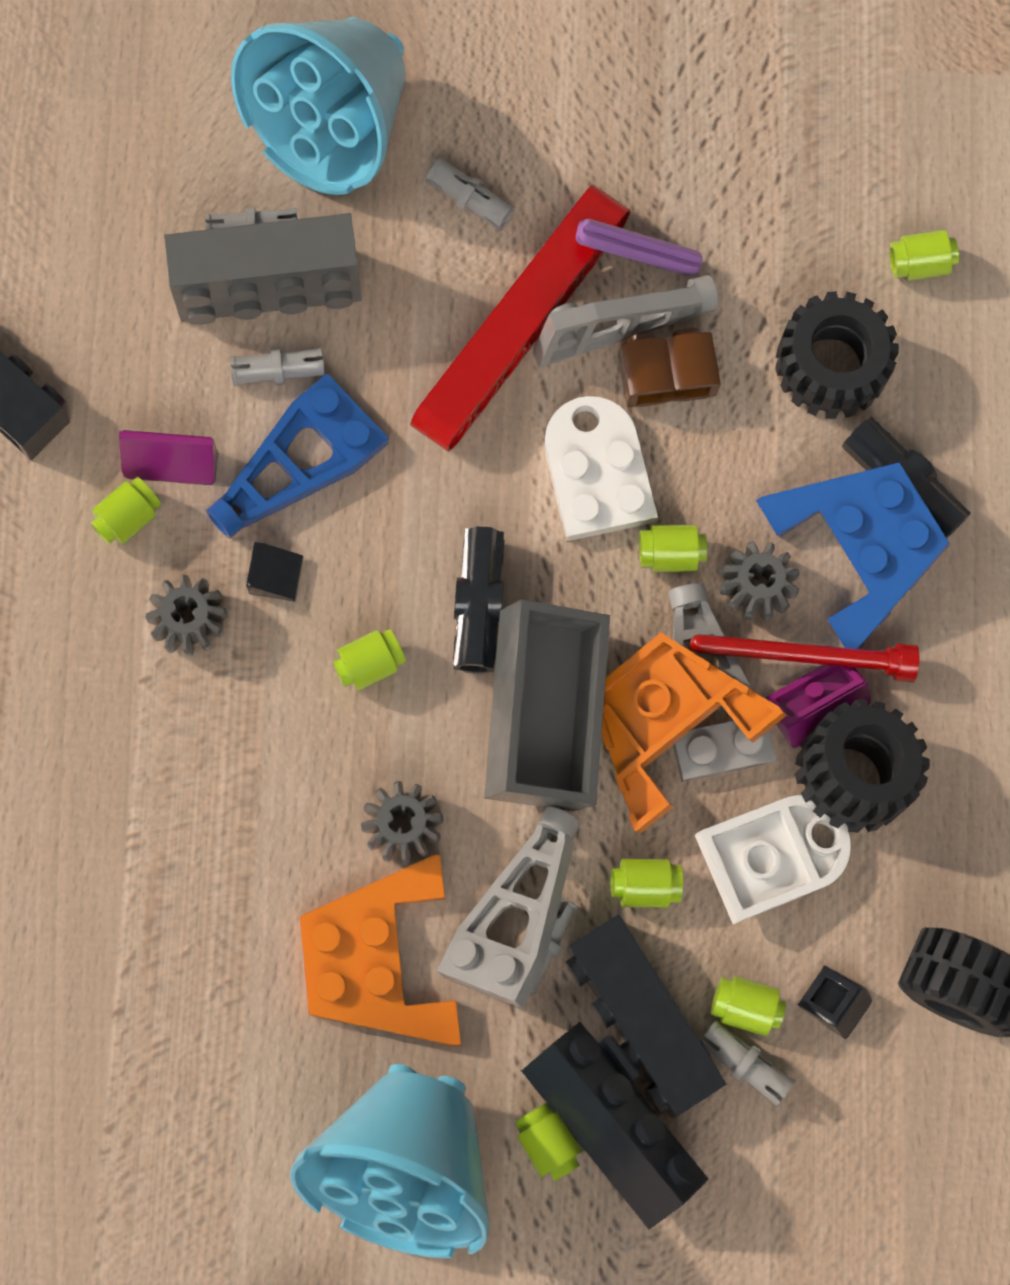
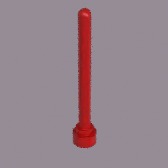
[690,634,920,683]

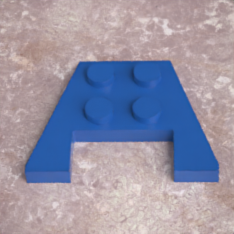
[756,463,950,649]

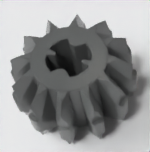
[719,541,799,622]
[146,574,228,657]
[361,781,443,865]

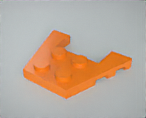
[601,632,787,834]
[300,854,461,1046]

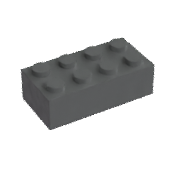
[164,213,362,325]
[484,599,610,811]

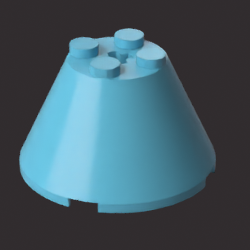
[231,16,406,195]
[290,1064,490,1258]

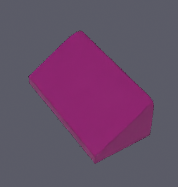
[119,430,218,485]
[765,665,871,748]

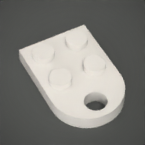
[544,396,658,542]
[695,795,851,925]

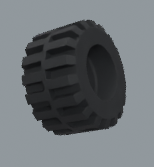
[775,291,899,419]
[795,699,930,833]
[898,927,1010,1037]

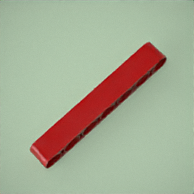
[410,185,631,452]

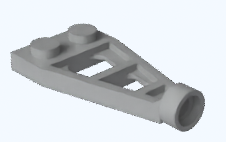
[533,275,719,368]
[668,583,776,782]
[436,806,580,1009]

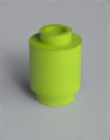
[889,229,959,281]
[90,477,162,545]
[639,525,707,572]
[332,628,407,692]
[610,859,683,908]
[710,975,787,1036]
[514,1103,583,1182]

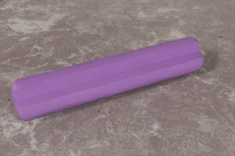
[576,219,702,276]

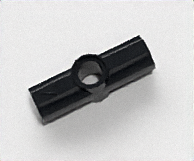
[842,416,971,538]
[453,526,505,674]

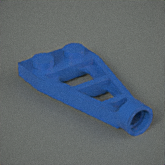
[205,373,389,539]

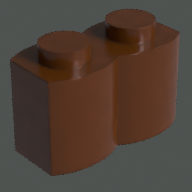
[618,328,721,407]

